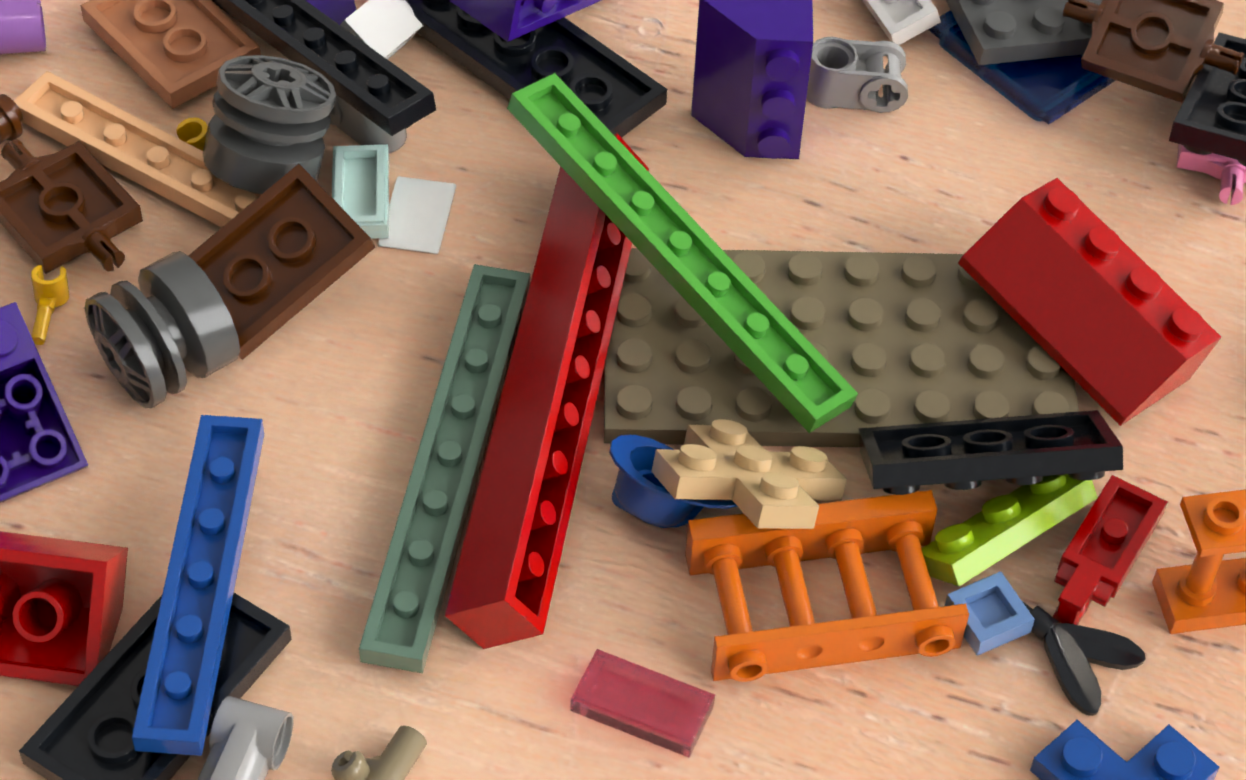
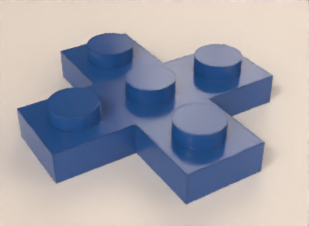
[1030,720,1220,780]

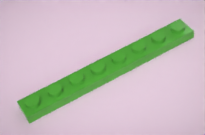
[507,73,858,433]

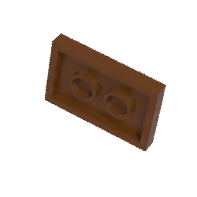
[188,164,375,360]

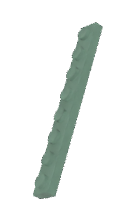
[359,264,530,673]

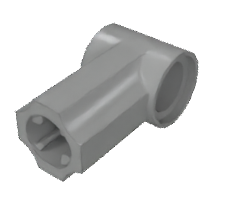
[198,696,293,780]

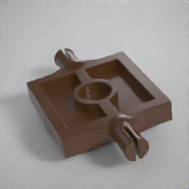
[1063,0,1244,103]
[0,139,143,274]

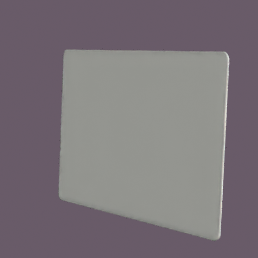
[378,176,456,254]

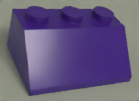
[691,0,813,159]

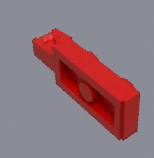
[1053,475,1168,625]

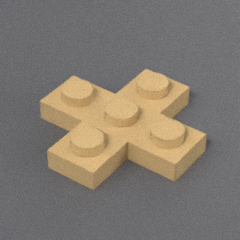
[651,419,847,529]

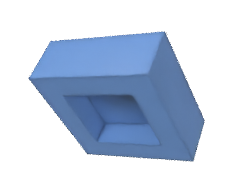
[945,571,1035,656]

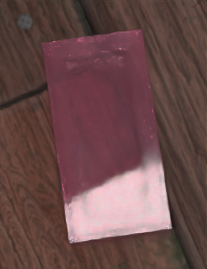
[570,649,715,758]

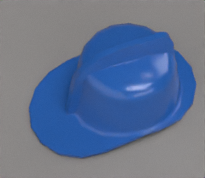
[609,435,738,528]

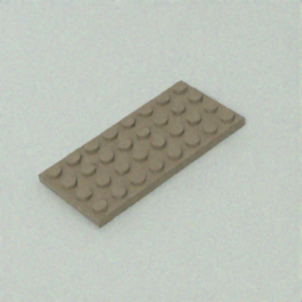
[604,248,1079,447]

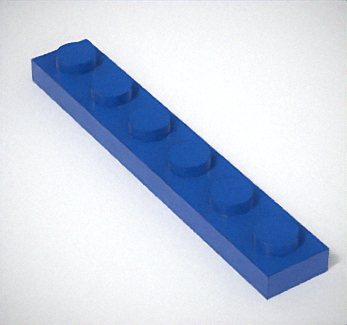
[132,415,265,756]

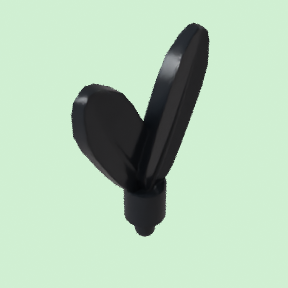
[1022,601,1146,716]

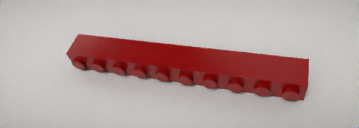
[445,133,649,649]

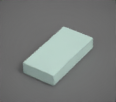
[332,144,389,239]

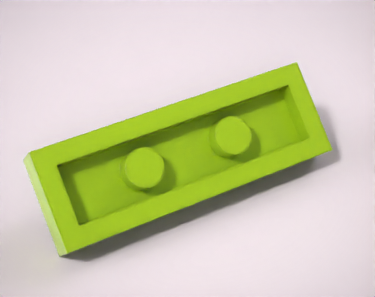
[922,474,1098,586]

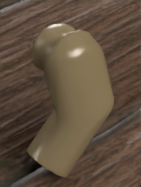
[331,725,427,780]

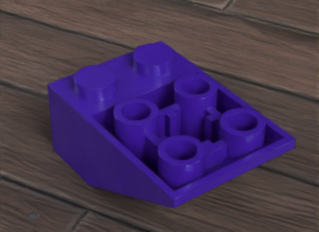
[0,302,88,503]

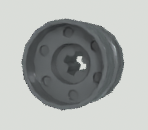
[203,55,336,194]
[84,251,240,408]

